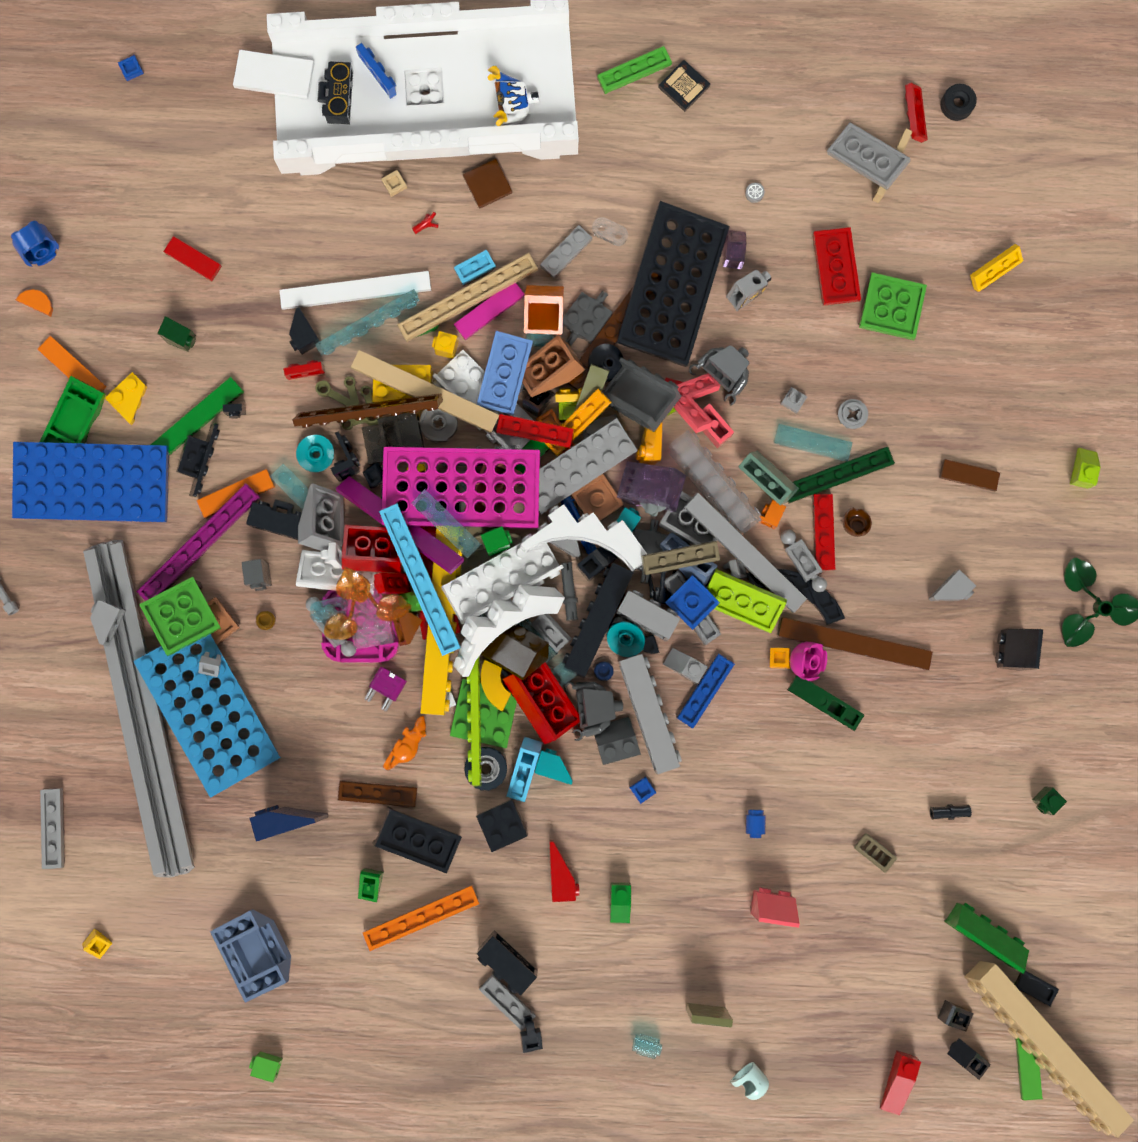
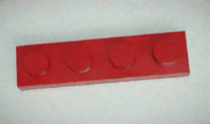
[496,414,575,448]
[813,494,836,571]

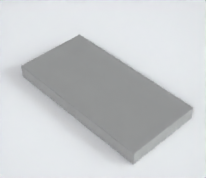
[827,123,911,190]

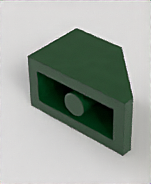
[157,316,196,352]

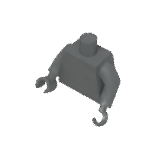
[689,345,750,406]
[564,681,623,741]

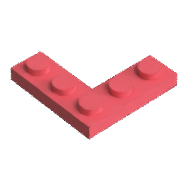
[674,373,720,433]

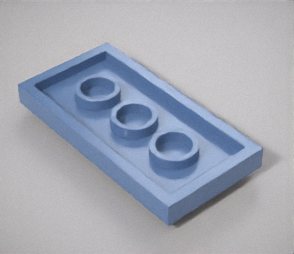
[477,331,533,415]

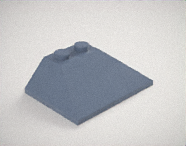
[210,909,291,1003]

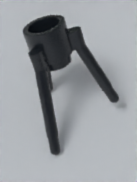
[648,570,676,604]

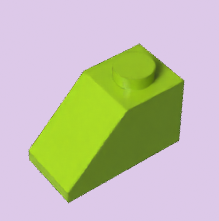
[1070,448,1101,489]

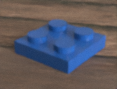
[665,575,720,630]

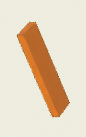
[37,336,107,391]
[196,469,275,519]

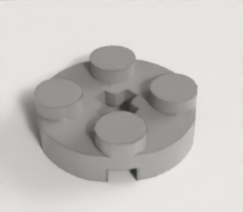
[419,409,458,443]

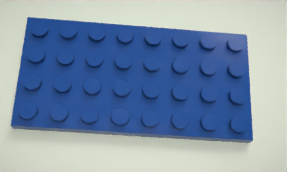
[12,442,169,522]

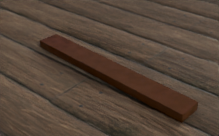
[778,617,933,671]

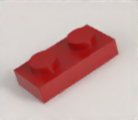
[283,360,325,380]

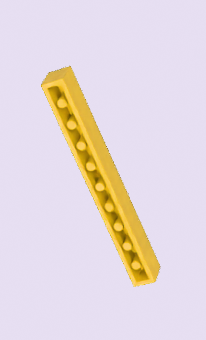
[420,526,465,715]

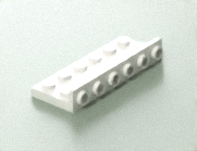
[432,350,534,450]
[441,542,564,624]

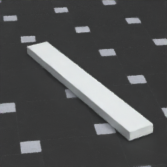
[279,271,431,310]

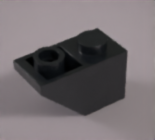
[576,546,618,582]

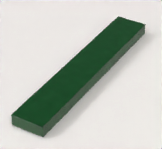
[788,446,895,504]

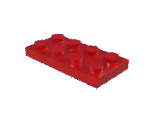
[813,227,861,306]

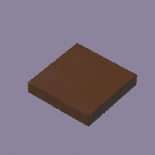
[463,159,512,209]

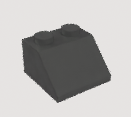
[594,717,641,765]

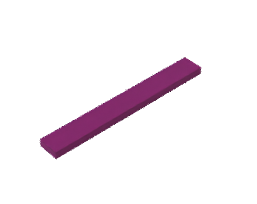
[336,476,464,574]
[136,484,261,601]

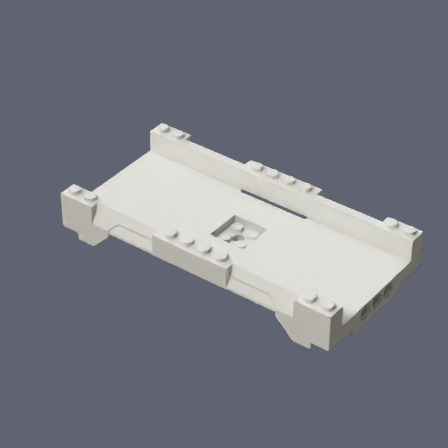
[267,0,579,176]

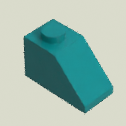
[534,748,573,785]

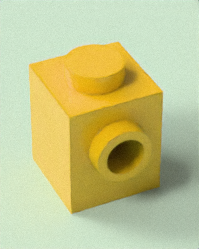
[432,331,459,359]

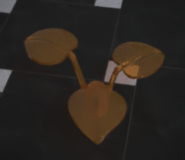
[324,567,411,640]

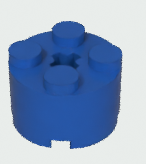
[11,221,59,267]

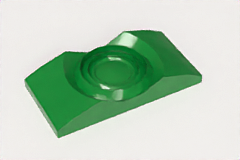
[39,376,106,444]

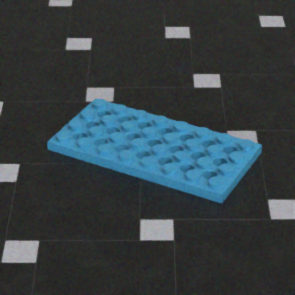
[133,634,281,798]

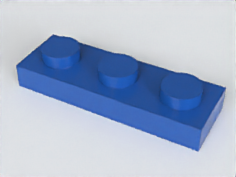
[356,43,397,99]

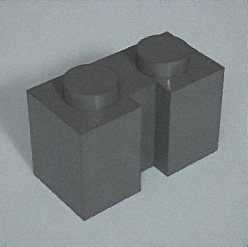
[241,559,272,591]

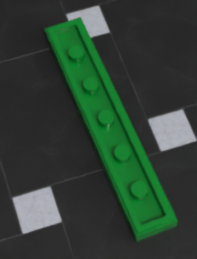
[150,377,244,456]

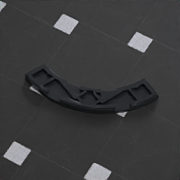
[747,569,845,625]

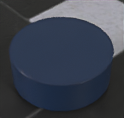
[594,662,614,681]

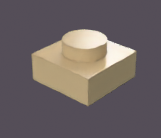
[381,170,407,197]

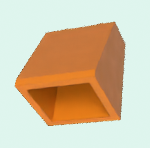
[524,285,564,335]

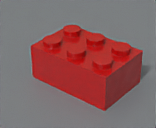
[341,525,401,573]

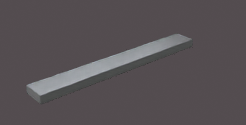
[684,493,807,613]

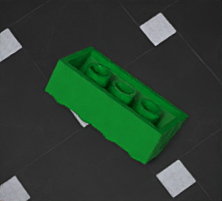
[945,903,1029,973]

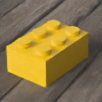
[372,365,433,403]

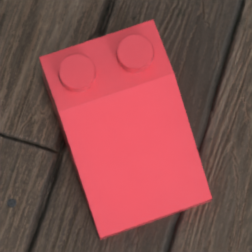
[751,887,800,928]

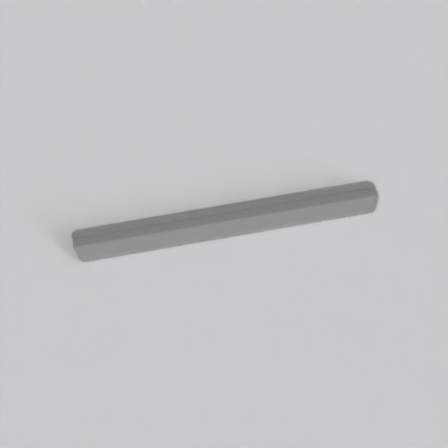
[83,540,195,878]

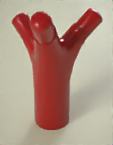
[412,212,439,234]

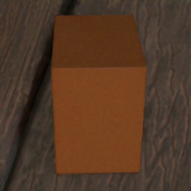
[389,606,422,646]

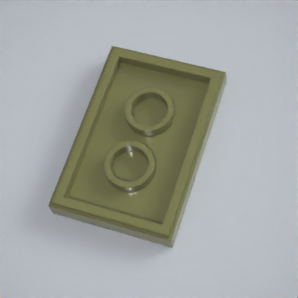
[686,1003,733,1028]

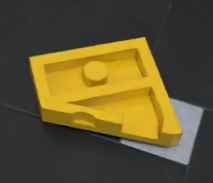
[105,372,147,425]

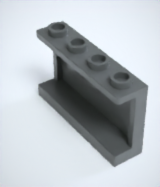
[602,358,682,432]

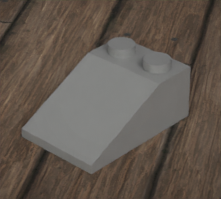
[298,483,344,551]

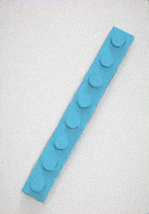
[379,504,461,656]

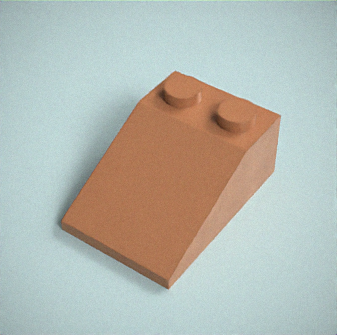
[522,334,585,397]

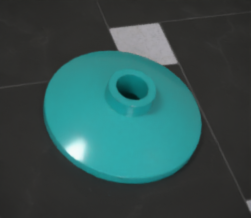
[296,435,335,472]
[607,621,645,657]

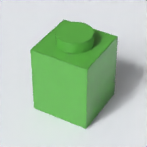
[249,1051,283,1083]

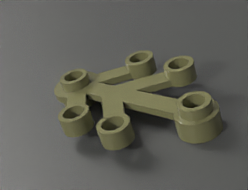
[315,376,383,430]

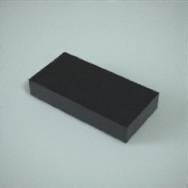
[1014,971,1059,1007]

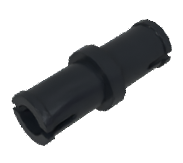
[929,804,972,820]

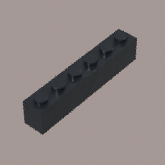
[562,563,634,678]

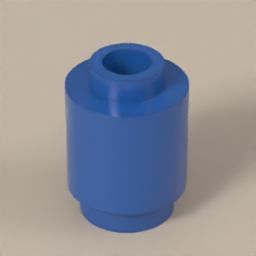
[746,810,766,838]

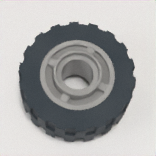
[464,747,507,791]

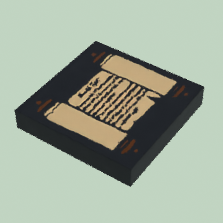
[658,60,711,112]

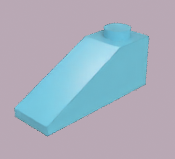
[506,737,543,802]

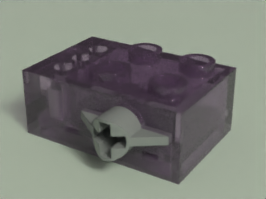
[617,461,686,517]

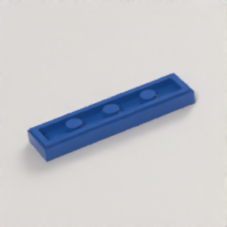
[677,654,735,729]

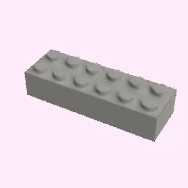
[521,418,638,514]
[618,654,682,774]

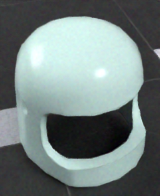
[730,1062,769,1100]

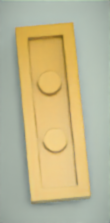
[970,244,1023,292]

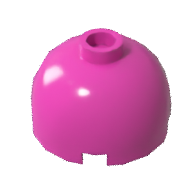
[790,642,827,681]

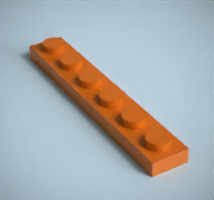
[363,885,480,951]

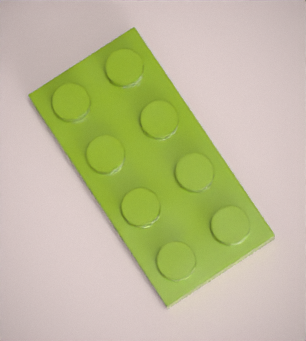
[707,569,787,633]

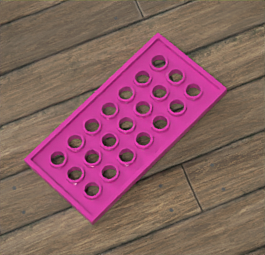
[382,447,540,528]

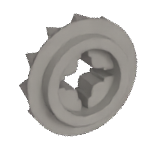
[837,399,868,429]

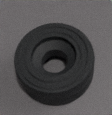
[940,84,977,121]

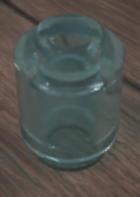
[632,1034,662,1059]

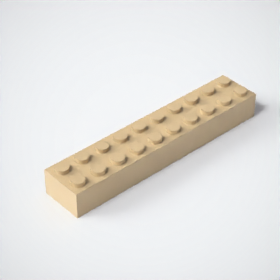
[964,961,1134,1138]

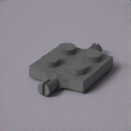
[563,291,613,346]
[627,519,668,584]

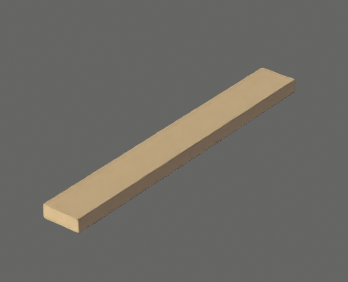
[397,253,538,342]
[351,350,499,433]

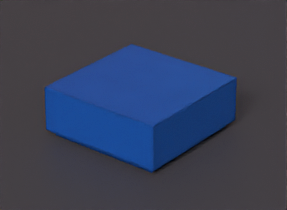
[118,55,144,81]
[629,777,656,804]

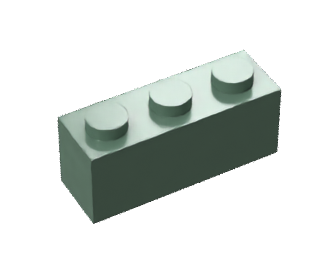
[738,451,799,505]

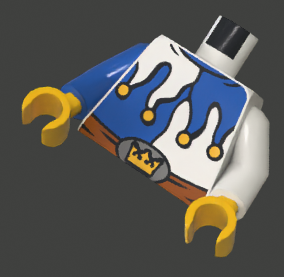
[487,66,539,126]

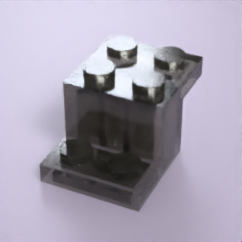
[362,412,423,465]

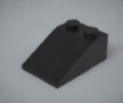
[995,629,1043,671]

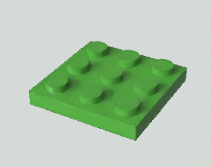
[859,272,927,340]
[139,577,221,656]
[450,679,517,748]

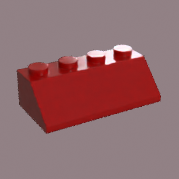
[503,662,580,745]

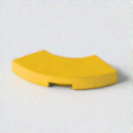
[481,660,511,712]

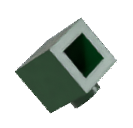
[1032,786,1067,815]

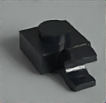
[520,1015,543,1053]

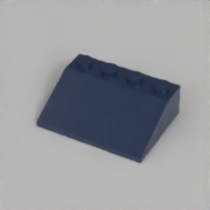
[249,805,328,842]

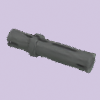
[560,562,578,621]

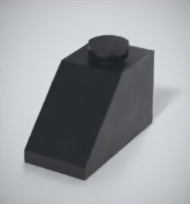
[289,307,321,355]
[947,1038,991,1080]

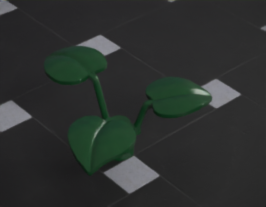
[1061,557,1138,647]

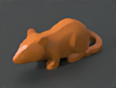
[383,715,427,770]

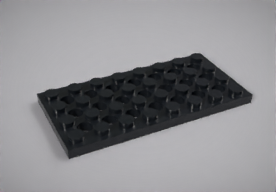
[616,201,730,367]

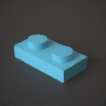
[454,250,496,285]

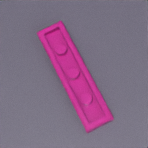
[454,283,525,340]

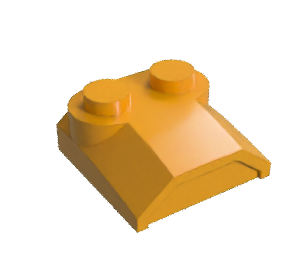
[635,423,662,467]

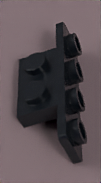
[176,423,220,497]

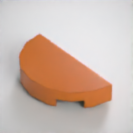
[15,289,53,317]

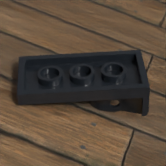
[372,806,462,874]

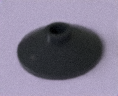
[588,344,624,382]

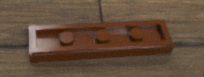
[338,781,418,807]

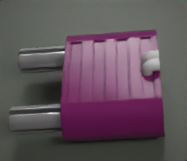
[364,666,407,711]

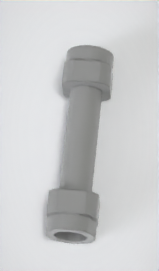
[0,578,19,616]

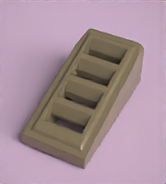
[854,833,897,873]

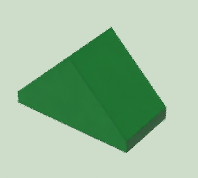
[358,868,384,902]

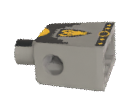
[726,270,771,311]

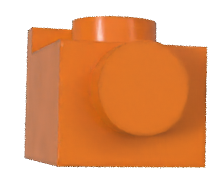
[757,499,786,529]

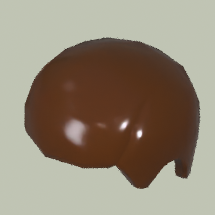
[842,507,872,537]

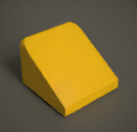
[82,929,112,959]

